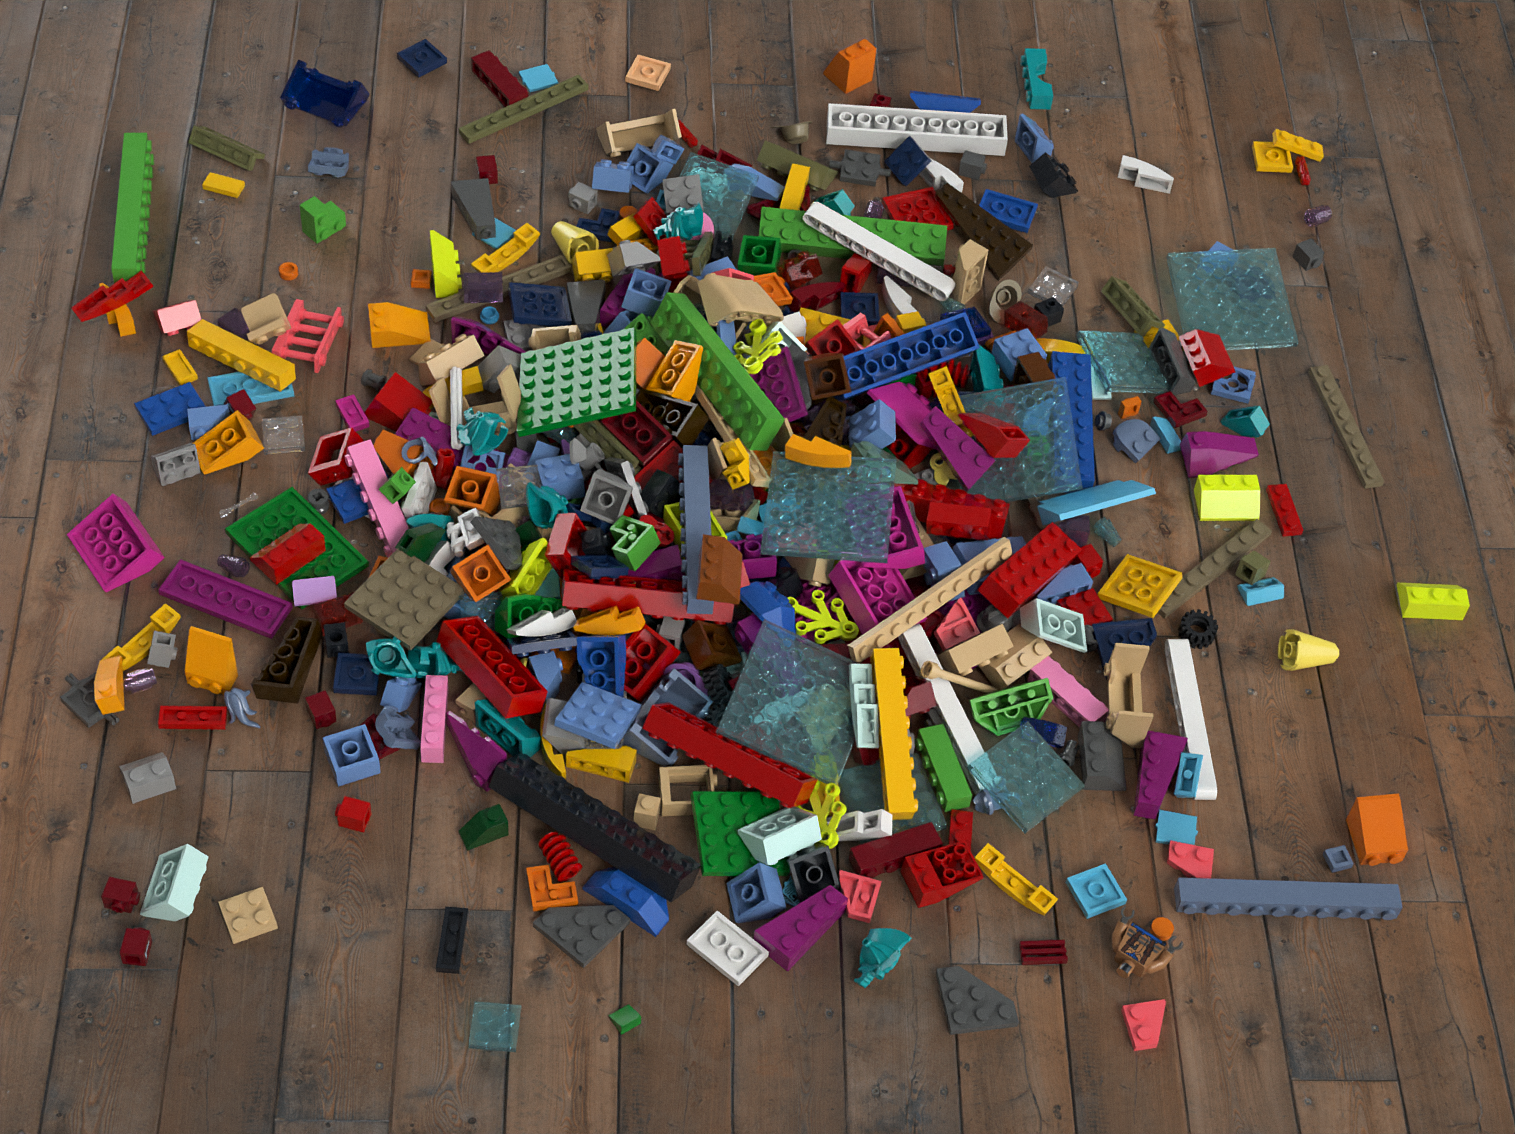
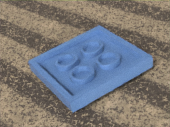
[554,682,641,749]

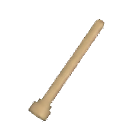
[921,661,1000,693]

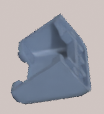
[619,668,713,767]

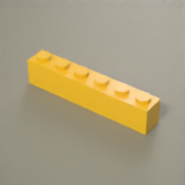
[187,319,296,392]

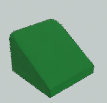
[609,1004,641,1035]

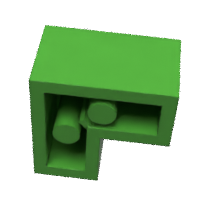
[300,196,346,244]
[610,515,661,571]

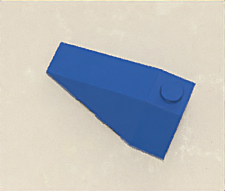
[577,634,626,698]

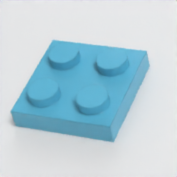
[1065,863,1127,919]

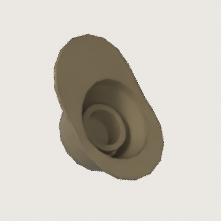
[770,121,812,144]
[989,279,1022,324]

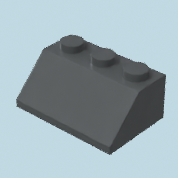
[1149,328,1196,395]
[1078,721,1127,791]

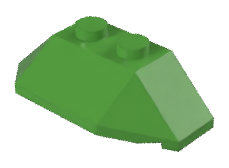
[969,678,1053,736]

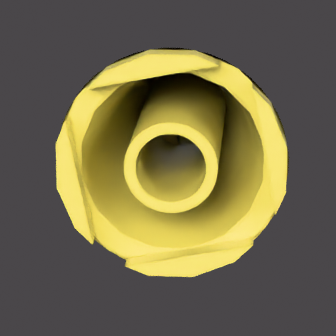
[551,221,599,264]
[1278,629,1339,671]

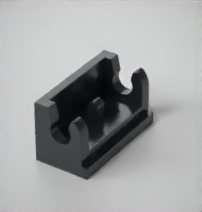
[711,231,734,262]

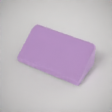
[292,576,337,606]

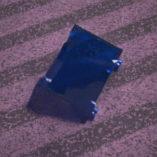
[280,60,370,128]

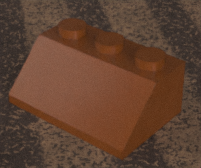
[696,534,742,605]

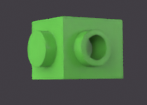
[379,467,416,504]

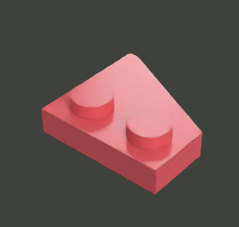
[934,598,980,652]
[1167,840,1214,879]
[838,870,882,923]
[1121,999,1166,1051]

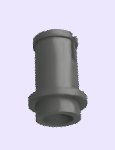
[1058,740,1080,768]

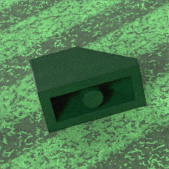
[458,804,509,851]

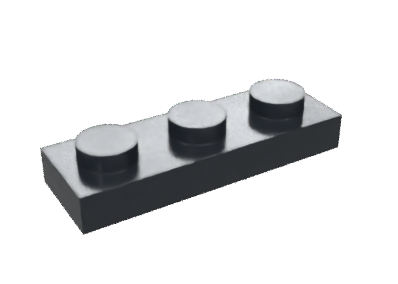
[436,906,469,974]

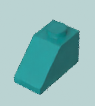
[815,189,855,216]
[1220,406,1270,438]

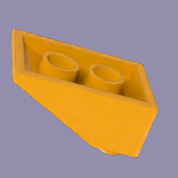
[368,302,431,348]
[646,340,703,402]
[192,410,264,474]
[185,626,238,695]

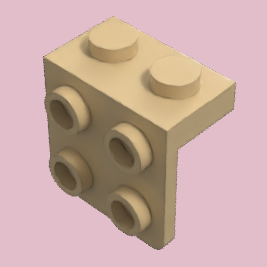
[241,293,291,345]

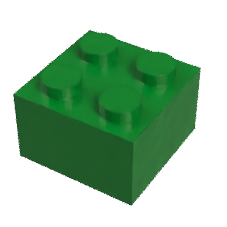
[737,235,782,276]

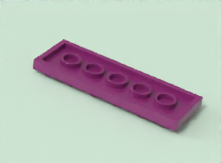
[395,408,510,494]
[159,559,293,639]

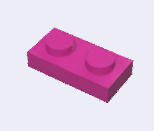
[335,394,370,431]

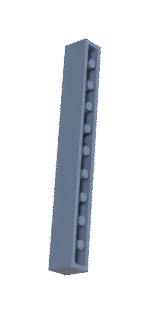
[678,445,714,614]
[1174,878,1403,920]

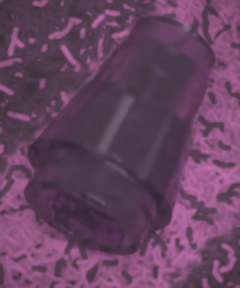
[217,554,250,578]

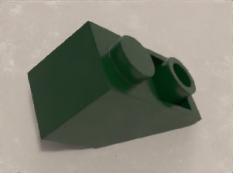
[395,523,446,563]

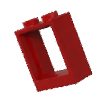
[308,427,364,486]
[545,513,587,579]

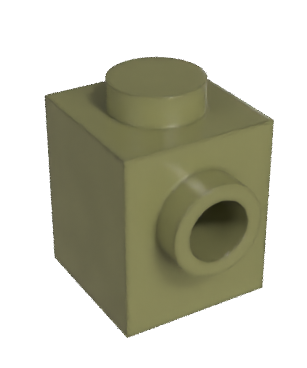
[1235,550,1271,585]

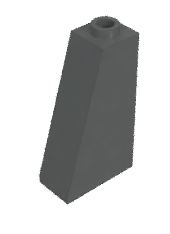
[451,178,496,240]
[567,279,605,338]

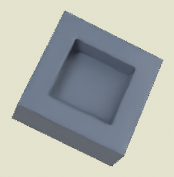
[1323,845,1354,873]

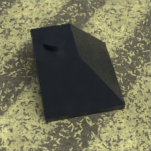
[787,842,840,903]

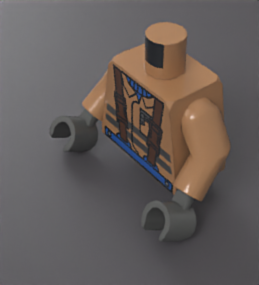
[1112,906,1184,979]

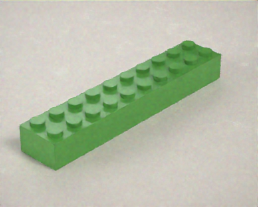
[111,133,154,283]
[759,207,947,269]
[650,292,785,451]

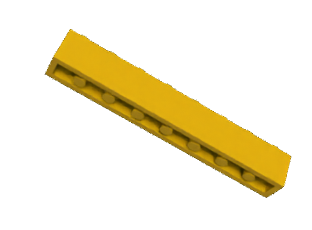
[870,648,918,820]

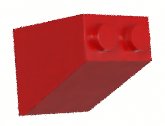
[364,372,433,432]

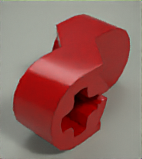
[638,515,674,547]

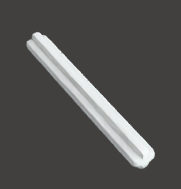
[450,366,463,450]

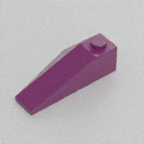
[451,317,526,356]
[1180,431,1259,478]
[446,710,507,792]

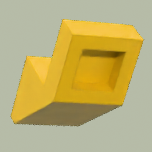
[720,438,750,489]

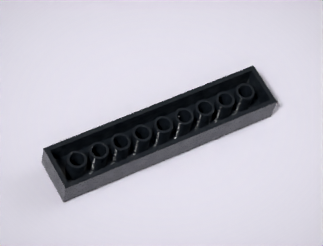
[489,752,701,902]

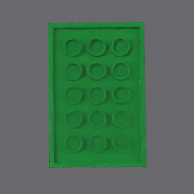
[225,487,369,610]

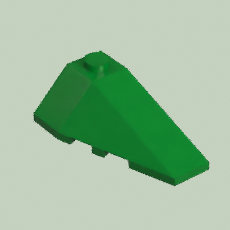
[495,593,566,638]

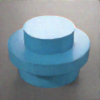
[480,306,499,324]

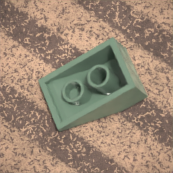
[850,441,918,484]

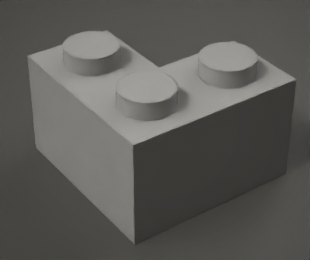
[478,345,521,393]

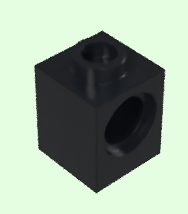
[324,622,349,658]

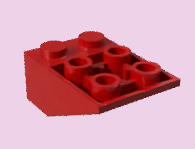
[958,413,1030,458]
[900,840,984,908]

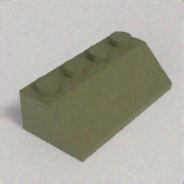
[757,140,838,191]

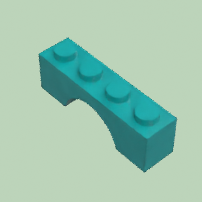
[1020,48,1053,110]

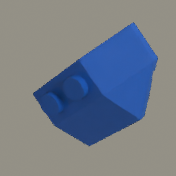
[910,90,981,113]
[740,581,796,641]
[582,867,669,937]

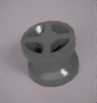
[308,489,329,514]

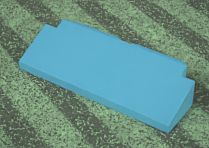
[1037,480,1156,526]

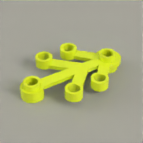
[733,319,783,374]
[787,590,859,644]
[796,774,847,849]

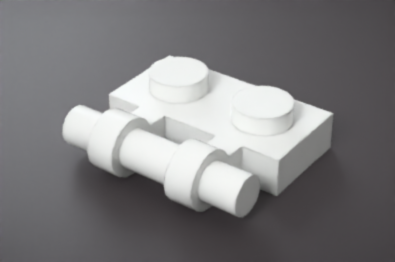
[446,508,486,557]

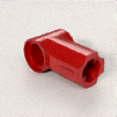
[431,448,455,490]

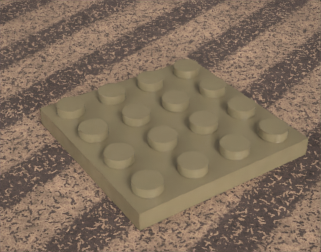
[344,549,465,651]

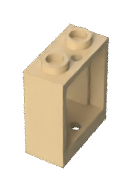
[659,765,717,817]

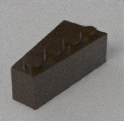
[636,388,709,447]
[251,617,323,704]

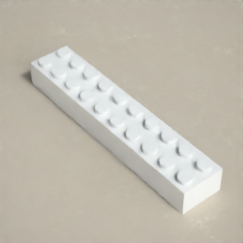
[826,103,1008,156]

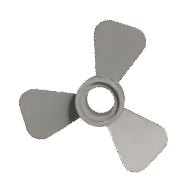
[569,433,605,471]

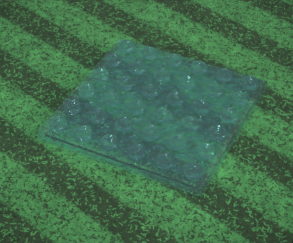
[1166,248,1299,350]
[959,377,1083,502]
[761,451,897,563]
[716,619,873,788]

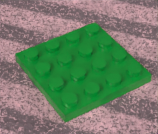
[690,791,790,876]

